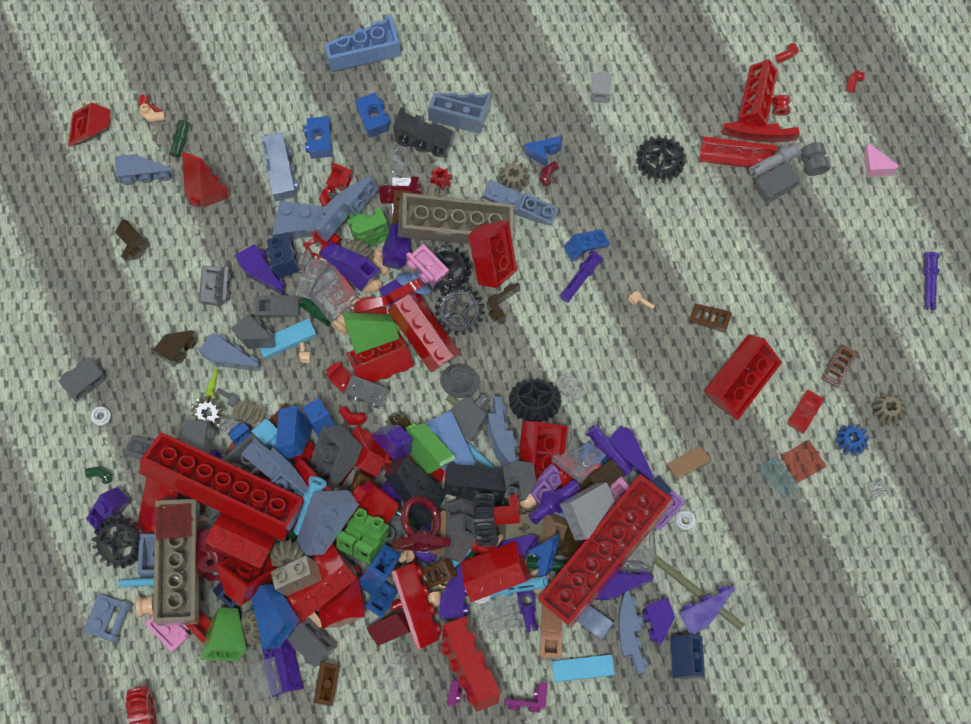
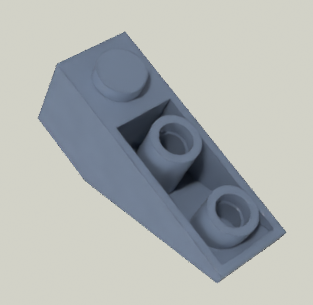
[115,154,175,185]
[199,333,261,371]

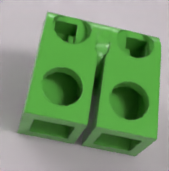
[347,207,389,247]
[337,508,389,565]

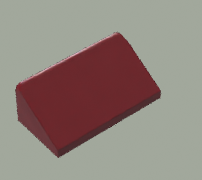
[366,613,411,646]

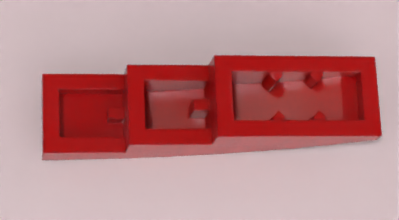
[721,119,800,142]

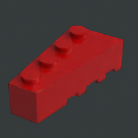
[440,616,500,712]

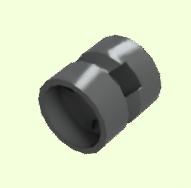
[801,142,831,176]

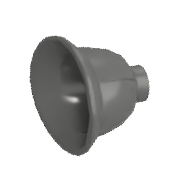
[440,363,480,398]

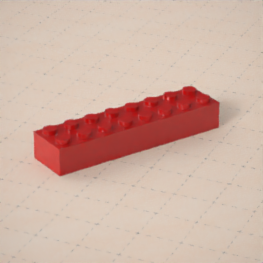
[139,432,304,541]
[538,474,673,628]

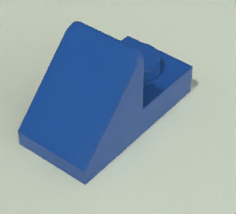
[524,136,562,166]
[528,534,560,577]
[365,581,398,618]

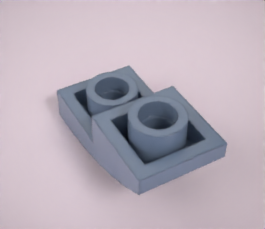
[577,606,615,640]

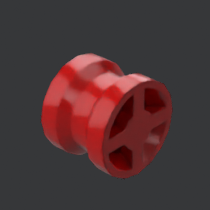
[772,95,791,116]

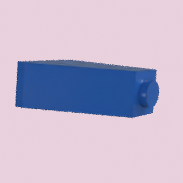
[302,398,334,437]
[276,405,312,458]
[358,544,401,595]
[251,584,299,650]

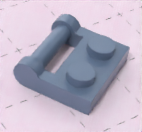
[83,594,132,643]

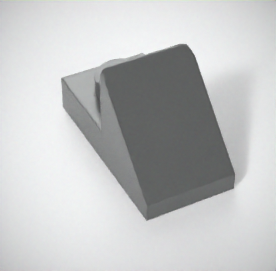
[123,436,154,459]

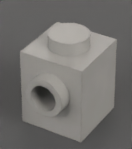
[591,72,612,103]

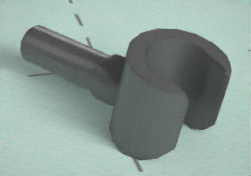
[216,388,240,407]

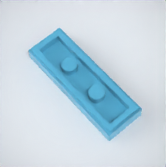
[260,318,317,359]
[552,655,615,682]

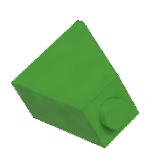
[342,312,401,354]
[406,422,456,475]
[200,607,246,661]

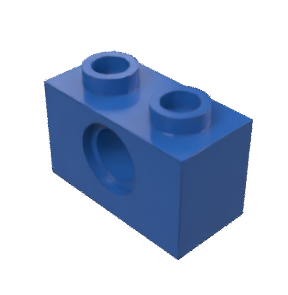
[355,93,391,138]
[304,116,333,159]

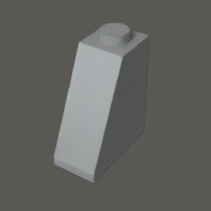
[560,482,614,540]

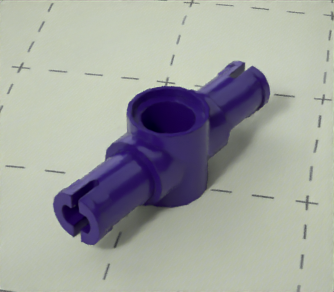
[528,480,580,525]
[517,590,538,633]

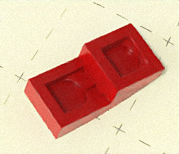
[787,390,825,434]

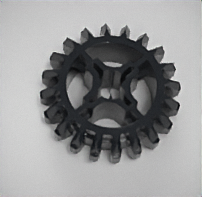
[636,134,686,183]
[427,244,471,293]
[434,284,485,336]
[509,377,561,422]
[473,493,499,548]
[92,515,143,569]

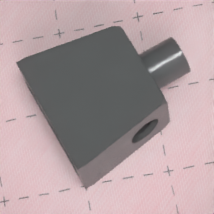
[448,393,491,441]

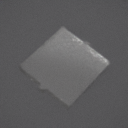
[246,657,282,701]

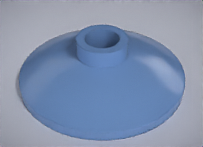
[396,272,432,295]

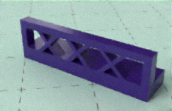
[261,633,303,697]

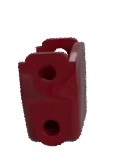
[197,528,228,582]

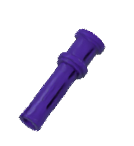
[559,250,604,303]
[922,252,940,310]
[584,423,633,477]

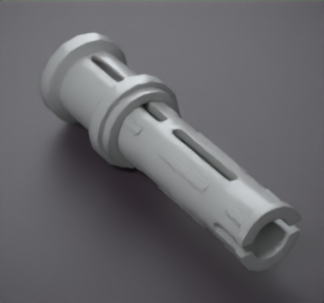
[749,142,802,178]

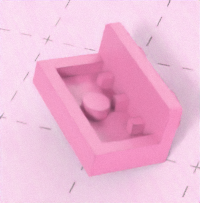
[406,244,449,287]
[145,616,191,653]

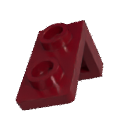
[379,177,423,204]

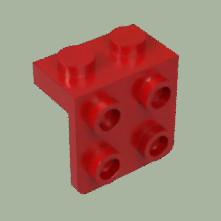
[346,481,399,525]

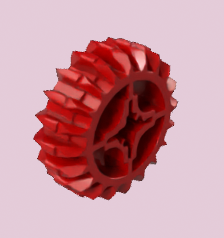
[125,686,157,724]

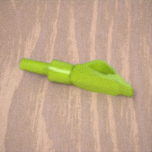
[203,369,219,411]

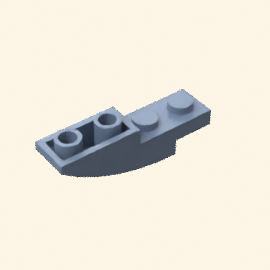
[315,177,379,241]
[482,179,559,225]
[486,397,519,467]
[241,439,308,497]
[618,591,648,676]

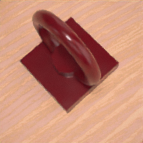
[393,496,450,553]

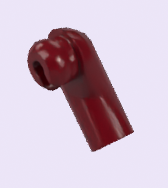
[539,161,559,187]

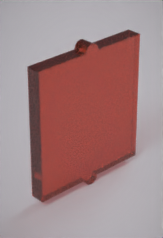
[780,440,827,484]
[153,503,193,541]

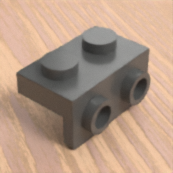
[199,265,231,306]
[345,375,388,409]

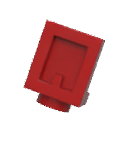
[326,361,352,394]

